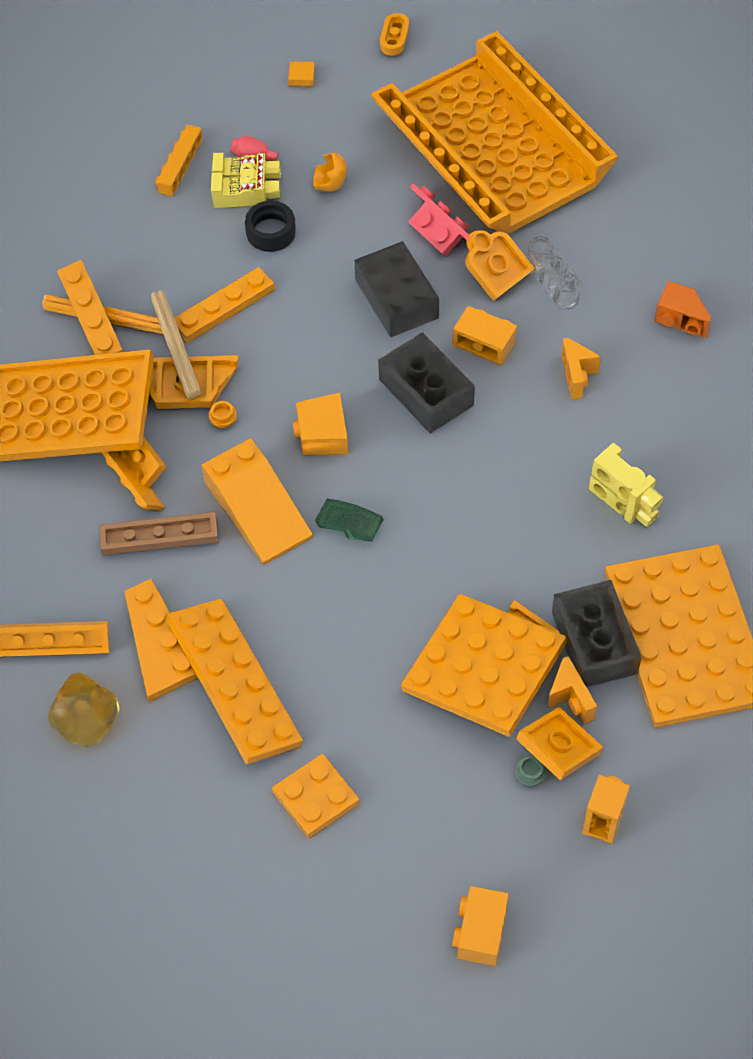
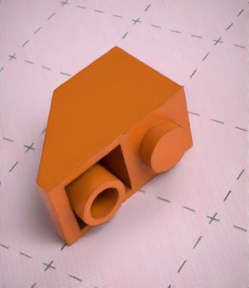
[655,281,711,338]

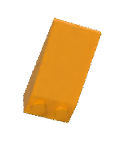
[201,438,313,565]

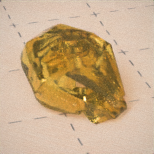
[48,672,119,747]

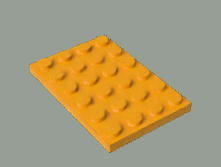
[0,349,154,462]
[605,544,753,728]

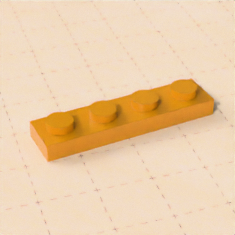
[57,260,124,355]
[174,267,275,343]
[0,621,110,657]

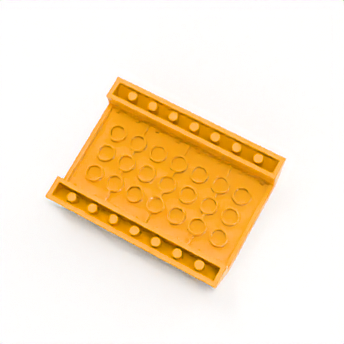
[371,31,618,234]

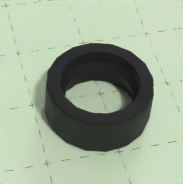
[245,200,296,252]

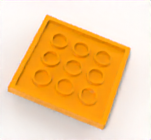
[401,593,567,737]

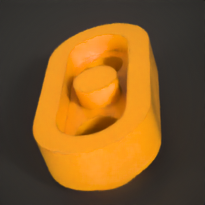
[380,13,409,56]

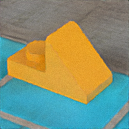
[561,338,601,400]
[548,656,597,724]

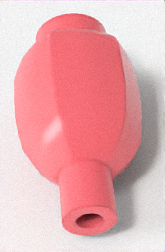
[230,136,278,161]

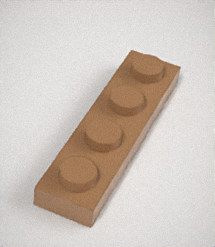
[99,512,219,556]

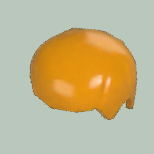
[313,152,347,192]

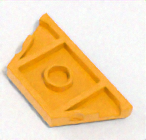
[149,355,239,409]

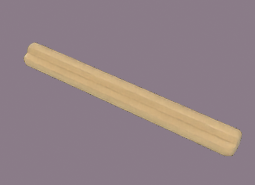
[151,290,201,399]

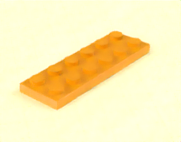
[167,598,303,765]

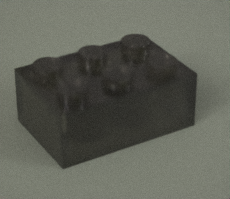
[354,241,439,338]
[378,332,475,433]
[552,580,642,687]

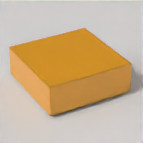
[288,61,315,86]

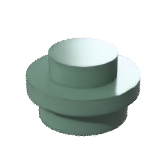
[515,755,547,787]

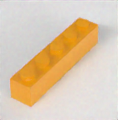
[155,124,203,197]

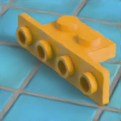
[101,436,167,511]

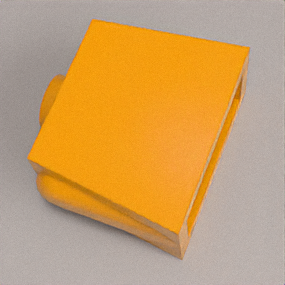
[293,392,348,455]

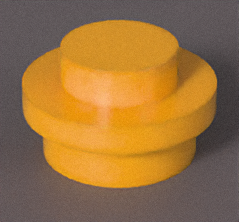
[208,401,237,428]

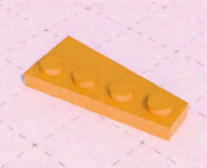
[124,579,198,702]

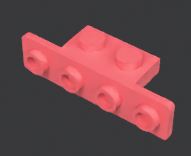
[408,183,470,256]

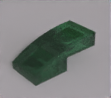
[315,498,384,542]

